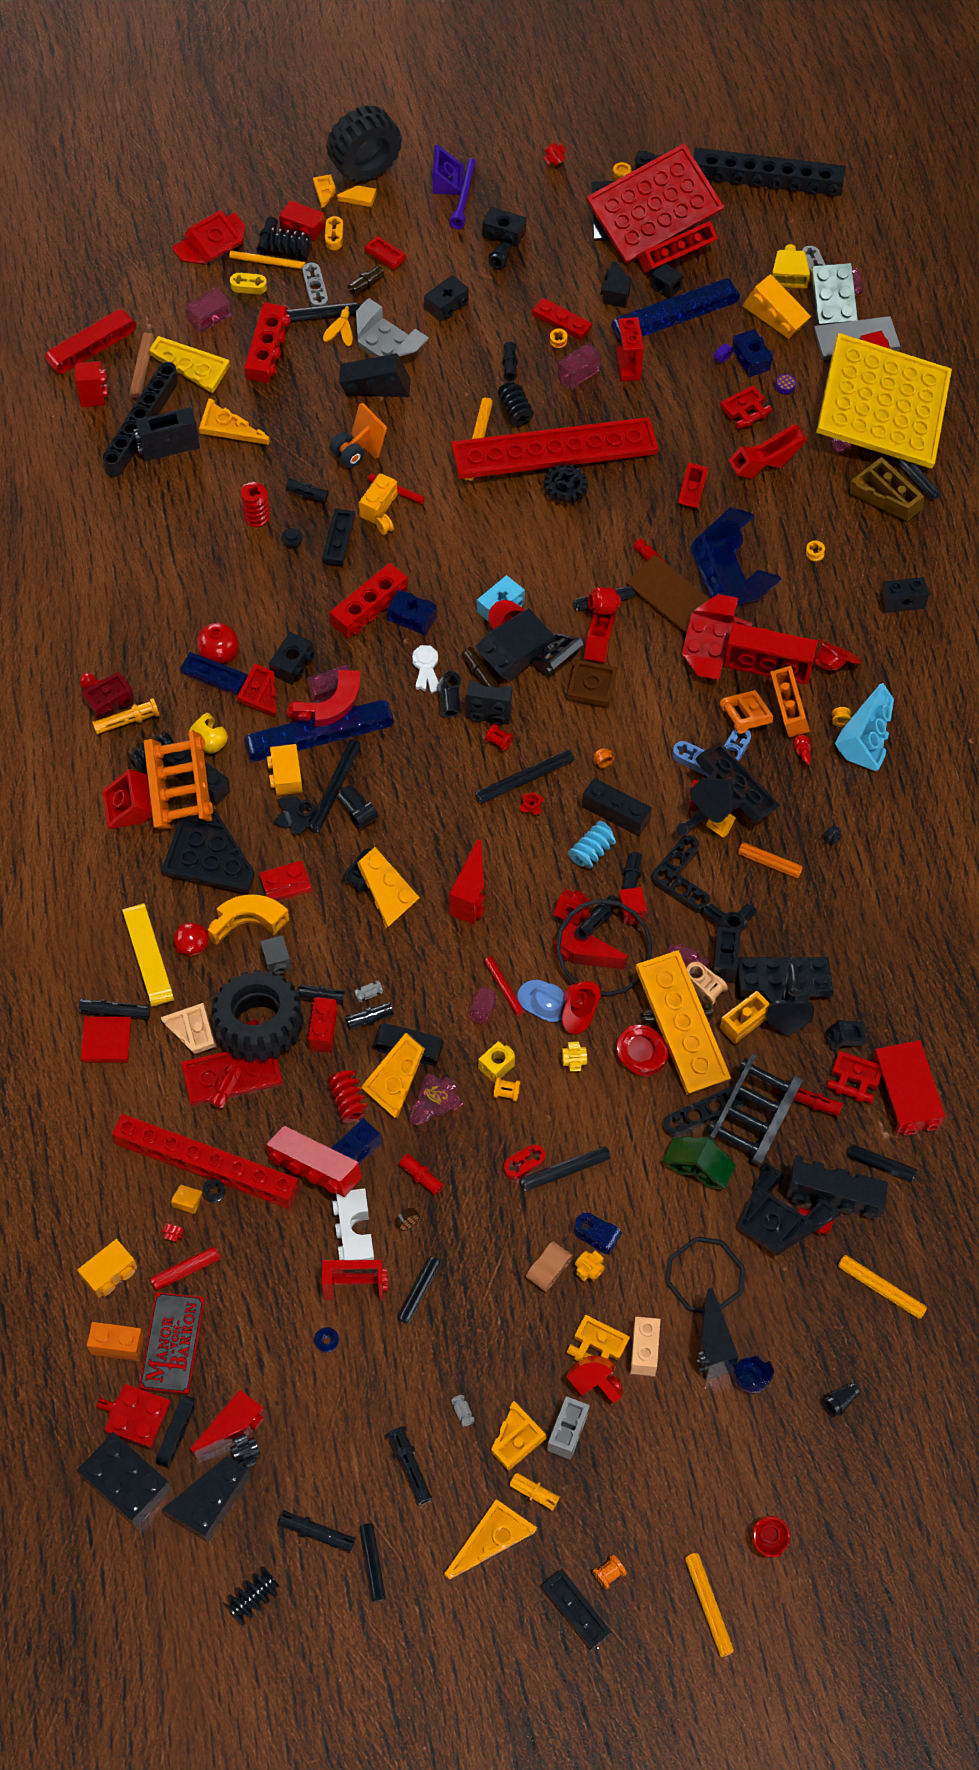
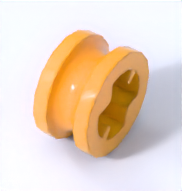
[550,329,568,348]
[375,514,394,535]
[806,541,825,561]
[832,707,851,727]

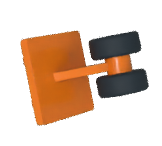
[329,403,387,468]

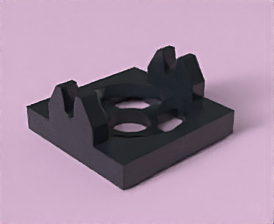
[529,633,583,677]

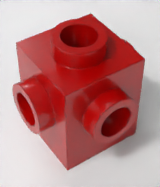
[553,889,591,925]

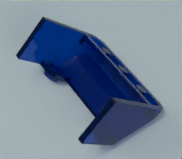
[691,507,782,605]

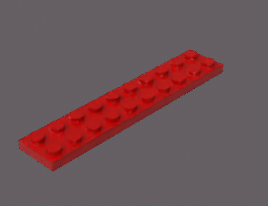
[451,417,659,479]

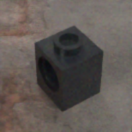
[651,263,683,299]

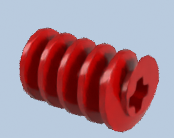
[241,482,270,527]
[327,1070,368,1123]

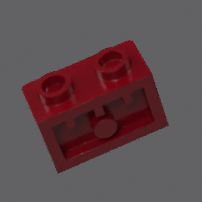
[82,671,134,720]

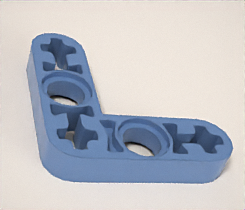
[672,729,751,777]

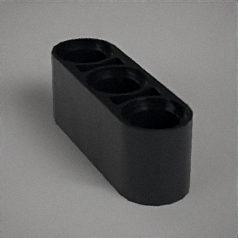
[373,1023,444,1065]

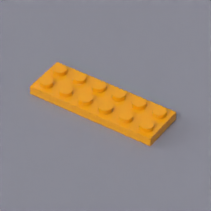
[635,950,731,1095]

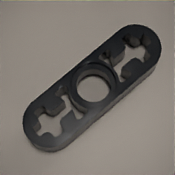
[156,1395,197,1468]

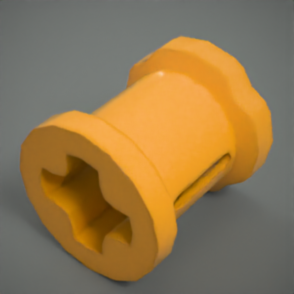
[493,1077,521,1102]

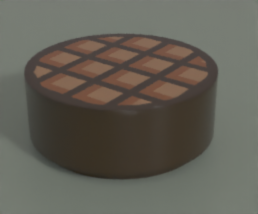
[395,1208,420,1231]

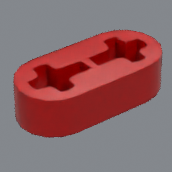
[504,1145,546,1181]

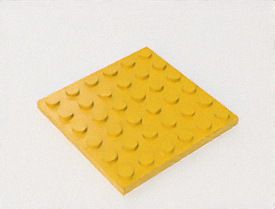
[816,333,952,469]

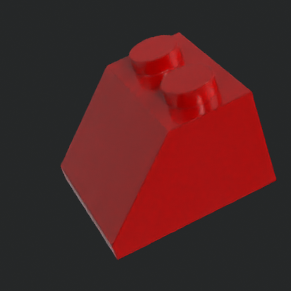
[102,769,152,829]

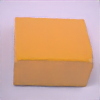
[171,1185,203,1214]

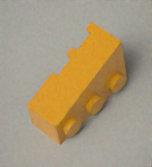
[742,274,811,339]

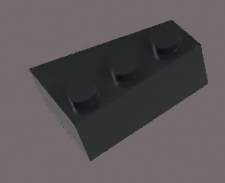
[339,353,411,397]
[162,1456,250,1543]

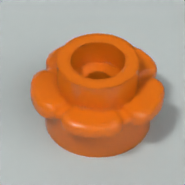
[593,748,614,768]

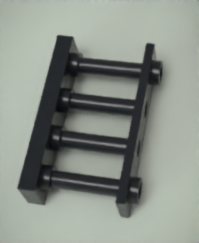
[707,1053,803,1167]

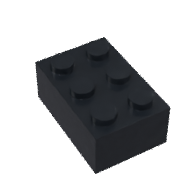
[77,1432,171,1528]

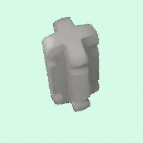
[355,981,383,1002]
[452,1395,474,1427]

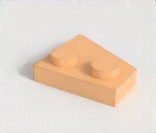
[161,1003,216,1054]

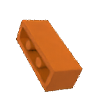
[770,666,810,738]

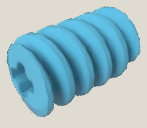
[568,821,616,869]

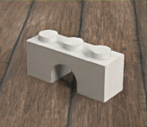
[332,1188,374,1260]

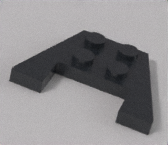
[738,1162,840,1256]

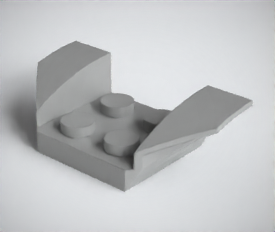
[356,298,429,357]

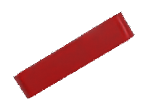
[45,309,136,374]

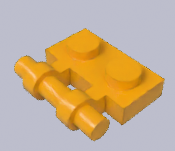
[567,1315,630,1375]

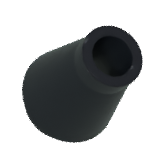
[489,242,511,269]
[822,1382,860,1417]

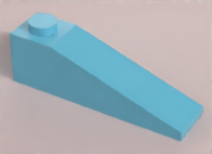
[835,683,894,771]

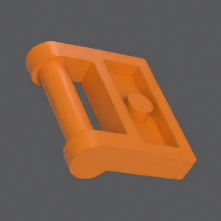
[720,690,773,734]

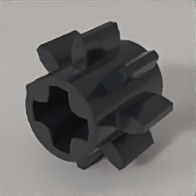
[230,1434,261,1468]

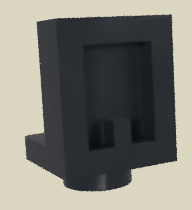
[826,1020,867,1051]

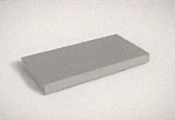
[813,316,900,361]

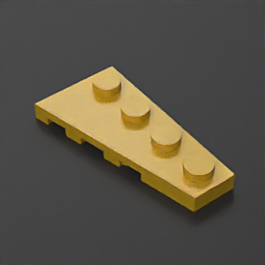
[149,336,230,394]

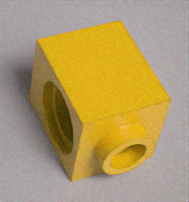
[478,1041,515,1084]

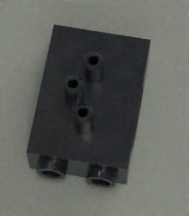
[133,407,200,462]

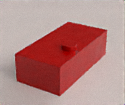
[724,623,818,685]

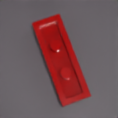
[532,298,592,341]

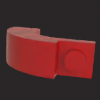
[293,670,360,726]

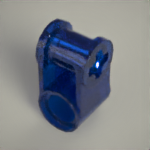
[574,1212,622,1255]

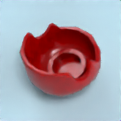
[173,922,209,957]
[751,1516,790,1557]

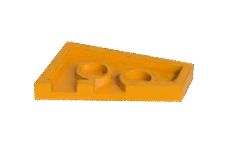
[357,847,420,928]
[361,1033,425,1118]

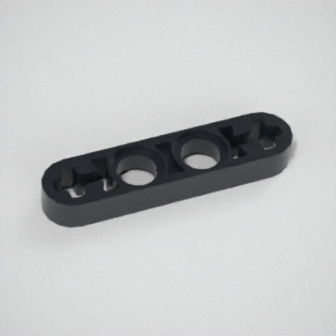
[663,1085,747,1137]

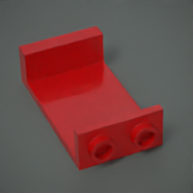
[872,1040,946,1135]

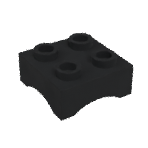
[466,680,513,725]

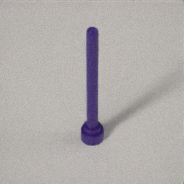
[449,158,476,229]

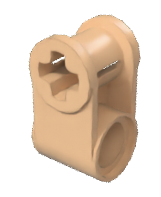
[686,962,728,1005]

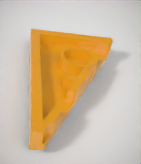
[199,399,270,445]
[444,1499,537,1580]

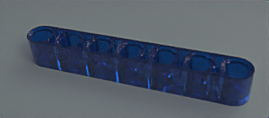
[611,278,740,342]
[244,700,394,761]

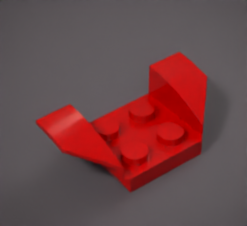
[171,210,245,264]
[682,594,738,680]

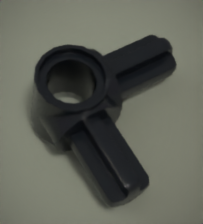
[703,904,757,935]

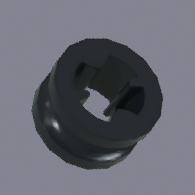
[203,1179,225,1203]

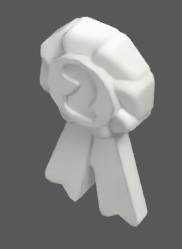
[412,645,439,694]

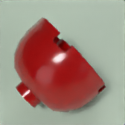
[196,622,240,666]

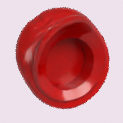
[616,1024,669,1077]

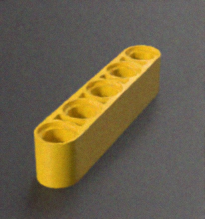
[122,903,174,1007]

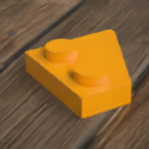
[491,1401,547,1471]

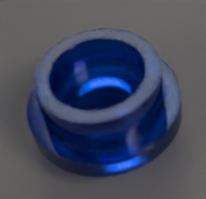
[314,1327,339,1353]

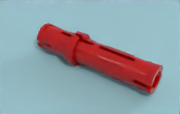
[771,1086,843,1117]

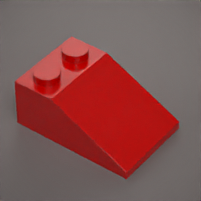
[449,839,486,925]

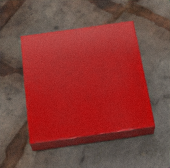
[81,1017,132,1063]

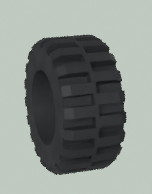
[326,105,402,182]
[211,970,303,1061]

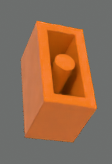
[87,1322,145,1361]

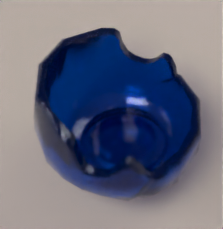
[733,1355,774,1393]

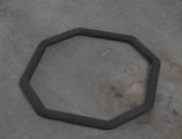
[665,1237,745,1313]

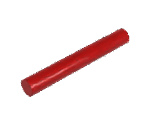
[367,473,425,504]
[484,956,525,1016]

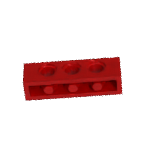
[637,221,718,273]
[244,302,290,383]
[329,563,408,639]

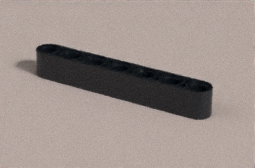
[103,362,178,477]

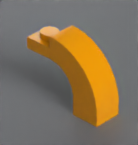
[208,895,289,945]

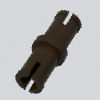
[347,265,384,296]

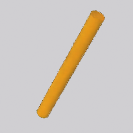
[229,251,307,270]

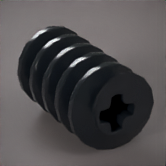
[269,227,312,258]
[498,381,534,426]
[126,730,174,774]
[223,1566,280,1626]

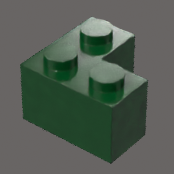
[663,1136,736,1189]

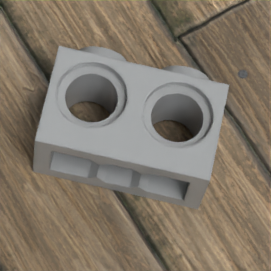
[547,1396,590,1460]

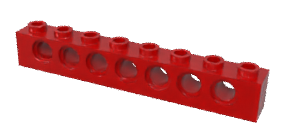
[112,1114,300,1210]

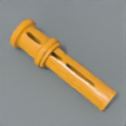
[92,698,160,735]

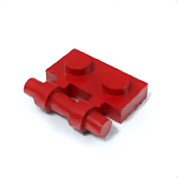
[720,385,773,430]
[827,1051,882,1104]

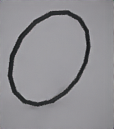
[556,899,653,996]

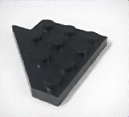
[161,807,255,894]

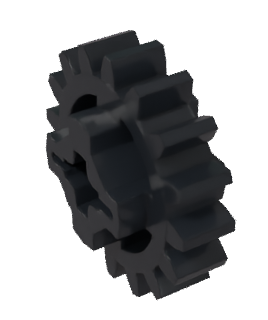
[543,463,588,505]

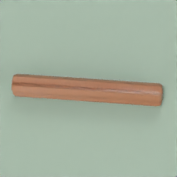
[130,332,154,399]

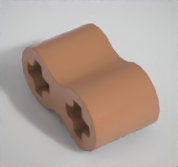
[526,1241,573,1292]

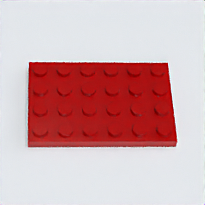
[586,143,724,264]

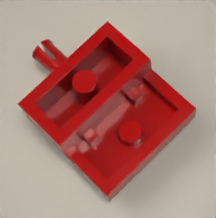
[96,1383,172,1450]

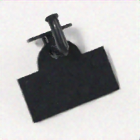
[676,742,780,836]
[737,957,833,1035]

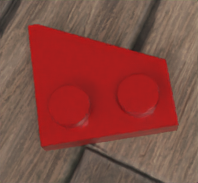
[236,663,277,718]

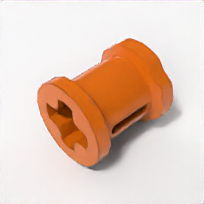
[593,1555,627,1590]

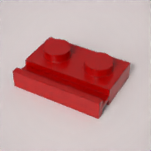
[259,860,312,902]

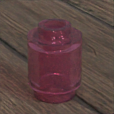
[468,987,497,1024]

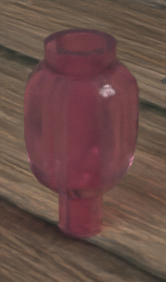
[667,944,709,968]

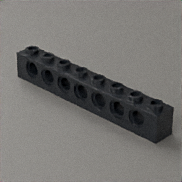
[693,147,846,196]

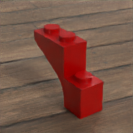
[728,425,807,479]

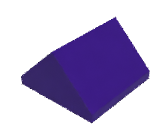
[432,144,464,195]

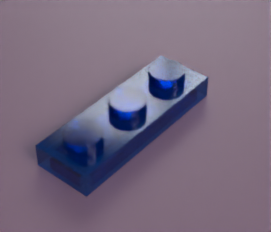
[180,652,248,695]

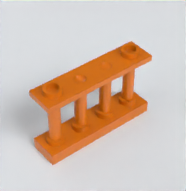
[144,730,213,830]

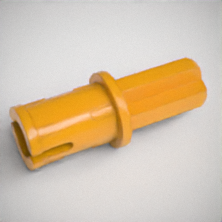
[510,1473,560,1511]

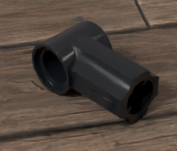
[436,671,461,718]
[337,786,379,830]

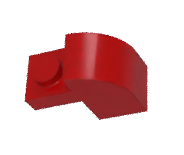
[566,1356,623,1404]

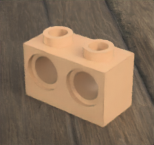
[630,1317,660,1376]

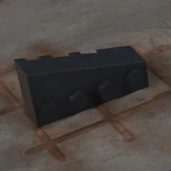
[786,1155,888,1219]

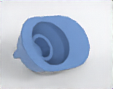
[517,980,565,1022]

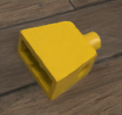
[772,244,810,288]

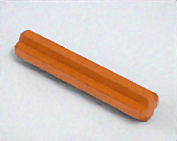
[738,842,803,878]

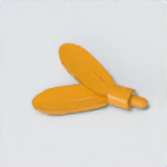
[323,306,353,347]

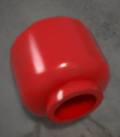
[588,587,621,615]

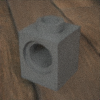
[260,935,291,974]

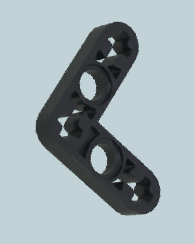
[652,835,710,913]

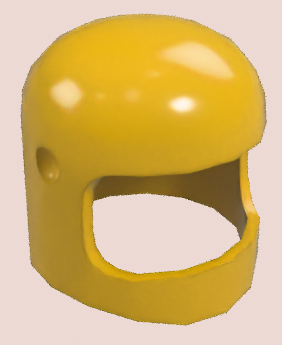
[188,713,228,754]

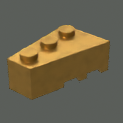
[850,457,924,521]

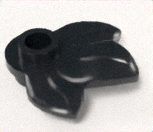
[274,796,316,834]

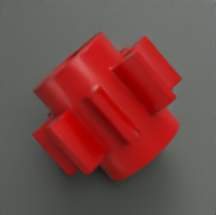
[543,142,566,166]

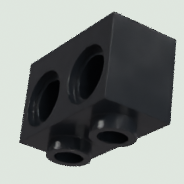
[712,926,741,982]

